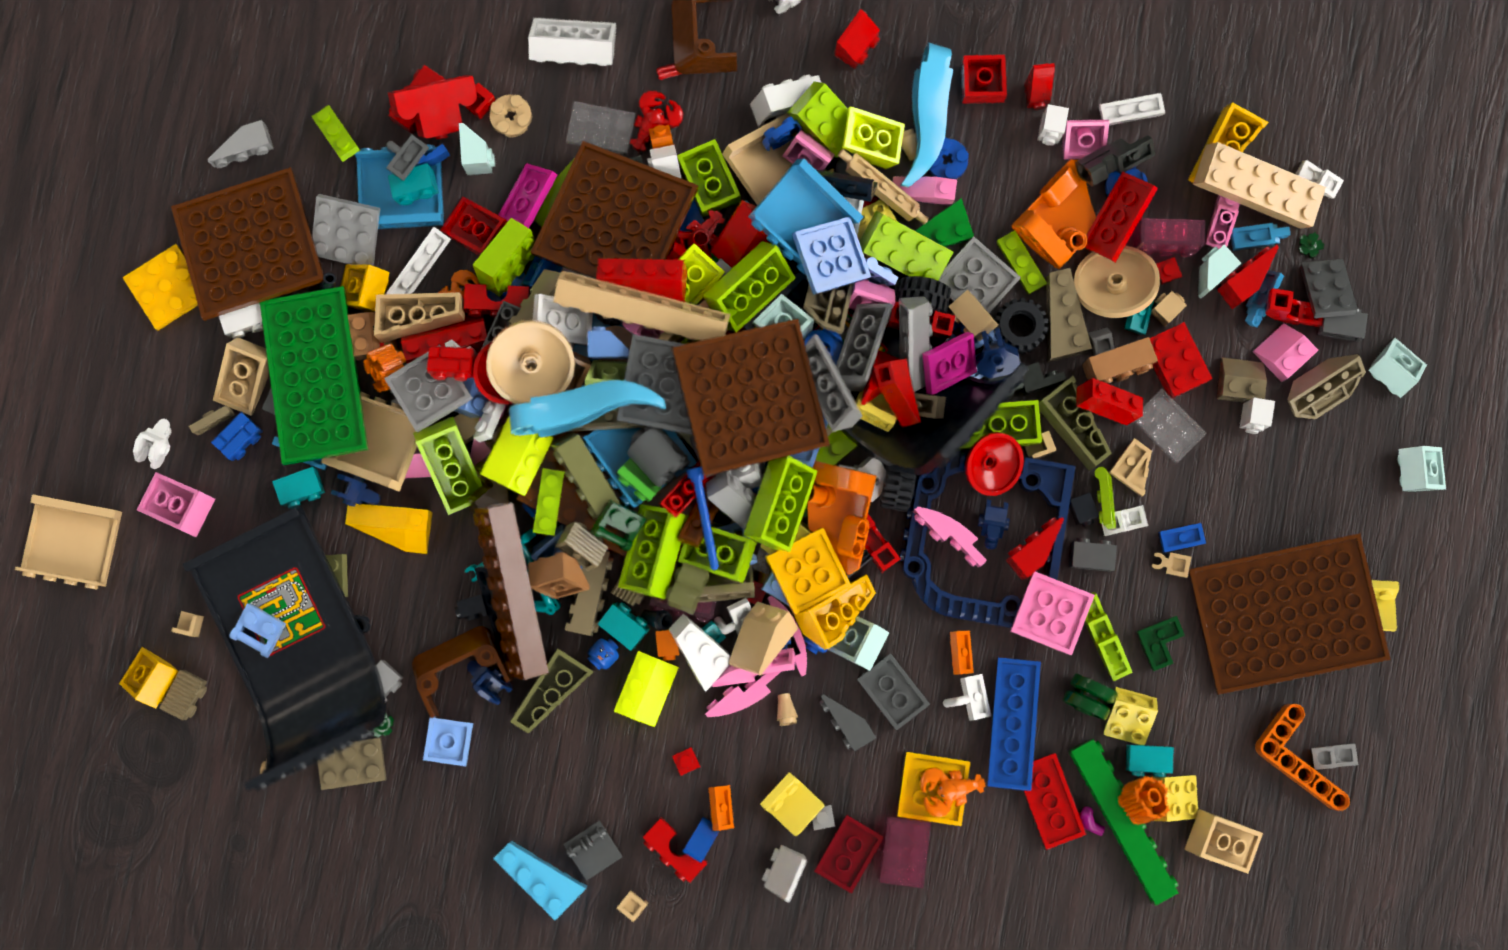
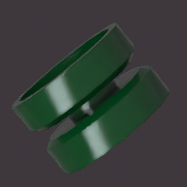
[1062,673,1118,721]

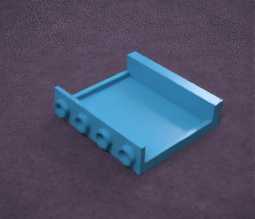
[354,145,444,229]
[748,159,863,275]
[582,428,697,510]

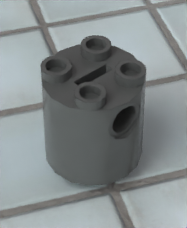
[627,427,690,488]

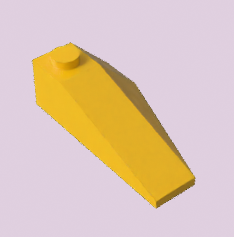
[345,504,433,554]
[794,574,876,650]

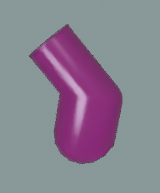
[1079,806,1105,836]

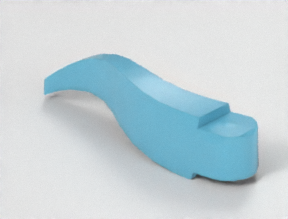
[901,43,953,187]
[509,380,666,438]

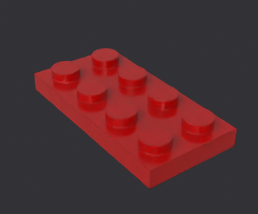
[1085,171,1158,263]
[1023,753,1087,850]

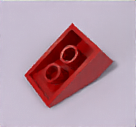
[440,197,508,256]

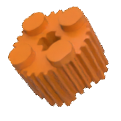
[363,344,406,393]
[1118,776,1170,825]

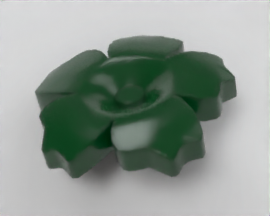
[1298,232,1324,258]
[373,714,394,737]

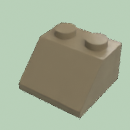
[1217,357,1267,403]

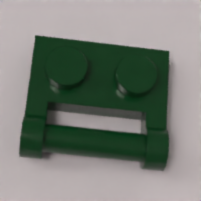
[591,499,647,551]

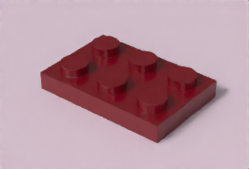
[814,814,884,894]

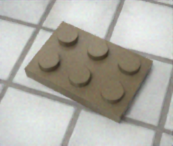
[318,738,387,790]

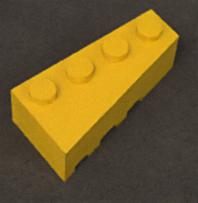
[1188,102,1268,183]

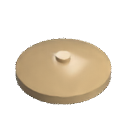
[1074,246,1160,318]
[487,320,575,404]

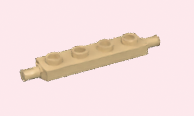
[837,149,929,225]

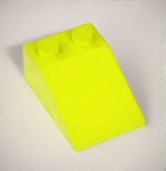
[842,106,905,169]
[678,243,725,305]

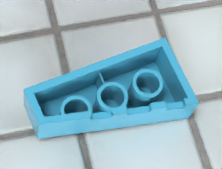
[494,841,588,920]

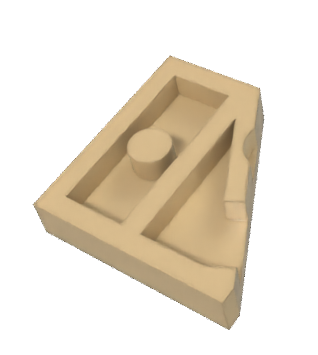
[1109,438,1152,497]

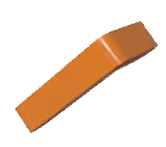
[1255,704,1350,811]

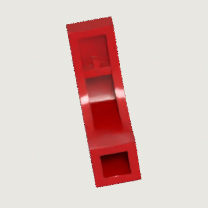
[1266,288,1323,327]

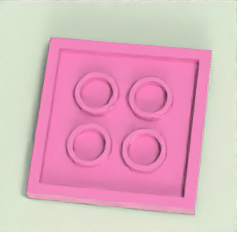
[1010,572,1094,655]

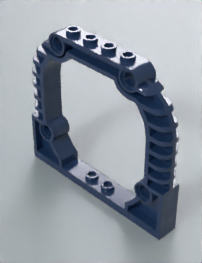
[899,450,1075,628]

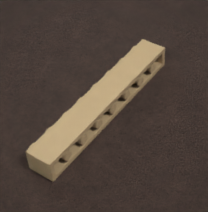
[553,270,730,341]

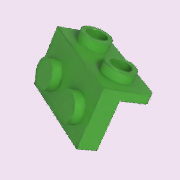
[616,458,662,502]

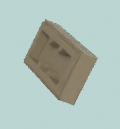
[189,406,235,435]

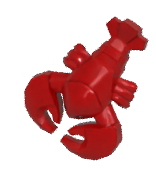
[630,91,683,152]
[674,209,724,258]

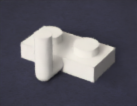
[714,598,751,635]
[943,674,991,721]

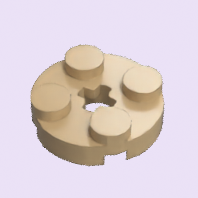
[490,95,532,137]

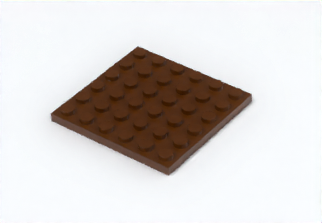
[531,141,699,279]
[171,167,324,321]
[671,319,830,476]

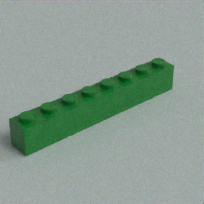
[1068,739,1178,906]

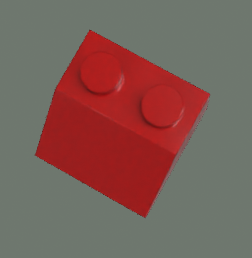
[835,9,880,69]

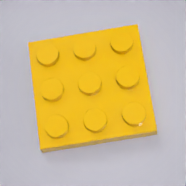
[123,244,198,331]
[765,528,851,615]
[897,752,970,826]

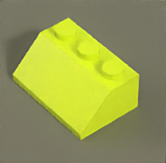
[480,416,554,496]
[614,651,679,727]

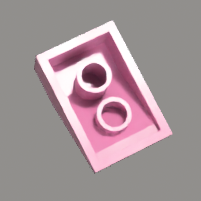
[137,472,215,537]

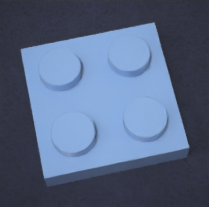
[423,717,473,766]

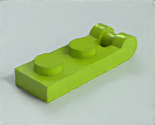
[1095,467,1116,529]

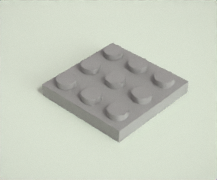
[312,194,380,266]
[938,237,1021,313]
[384,345,473,433]

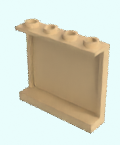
[722,113,834,205]
[321,392,417,492]
[15,495,122,590]

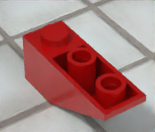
[874,359,921,427]
[660,461,716,518]

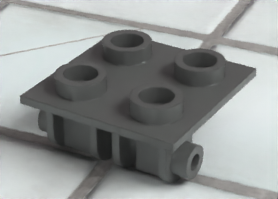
[563,820,623,881]

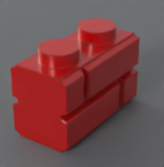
[427,346,477,381]

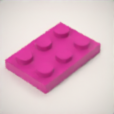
[499,163,557,228]
[922,332,977,395]

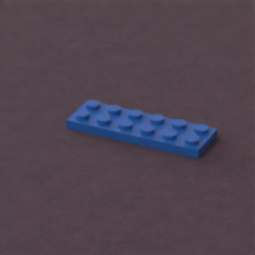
[987,658,1041,791]

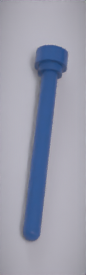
[687,466,719,570]

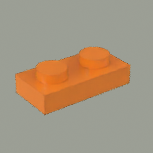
[950,631,974,675]
[709,785,734,831]

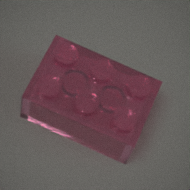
[1133,218,1205,257]
[878,815,931,888]

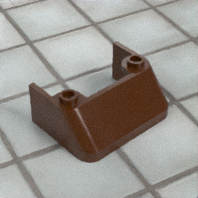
[672,0,737,74]
[412,626,514,718]

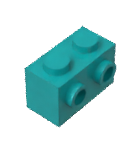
[388,163,439,205]
[272,467,325,509]
[598,602,651,651]
[1126,744,1174,777]

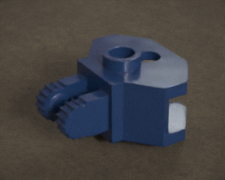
[976,328,1020,379]
[331,474,381,507]
[978,499,1010,550]
[467,660,513,705]

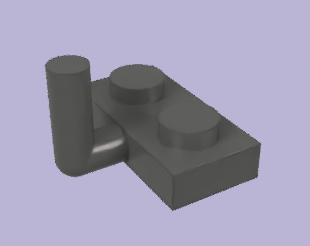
[386,134,429,182]

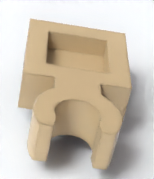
[1152,553,1191,578]

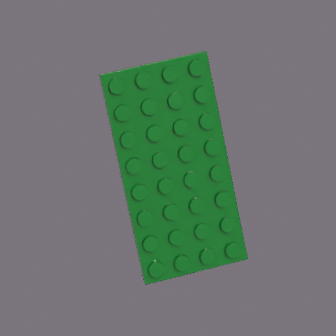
[260,286,369,465]

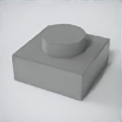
[812,805,835,830]

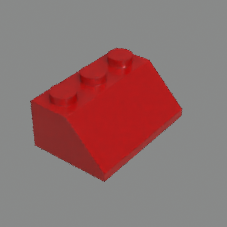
[710,200,771,268]

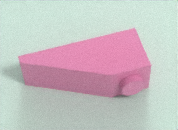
[892,177,957,206]

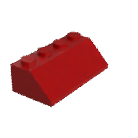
[596,258,687,302]
[401,314,489,364]

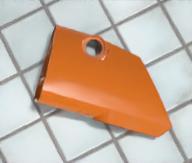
[1011,159,1096,269]
[807,461,877,575]

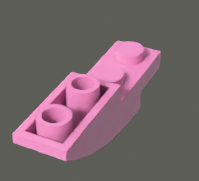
[1205,195,1240,249]
[913,507,987,567]
[712,648,795,687]
[705,671,782,717]

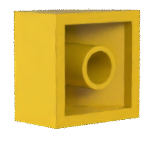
[340,264,390,312]
[119,647,178,709]

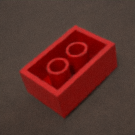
[1150,322,1213,400]

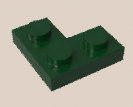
[1136,616,1185,671]

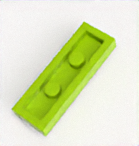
[312,105,360,162]
[996,230,1047,295]
[533,468,564,536]

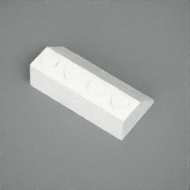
[529,18,616,66]

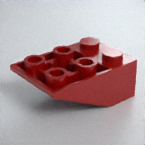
[1217,245,1279,309]
[1006,517,1064,580]

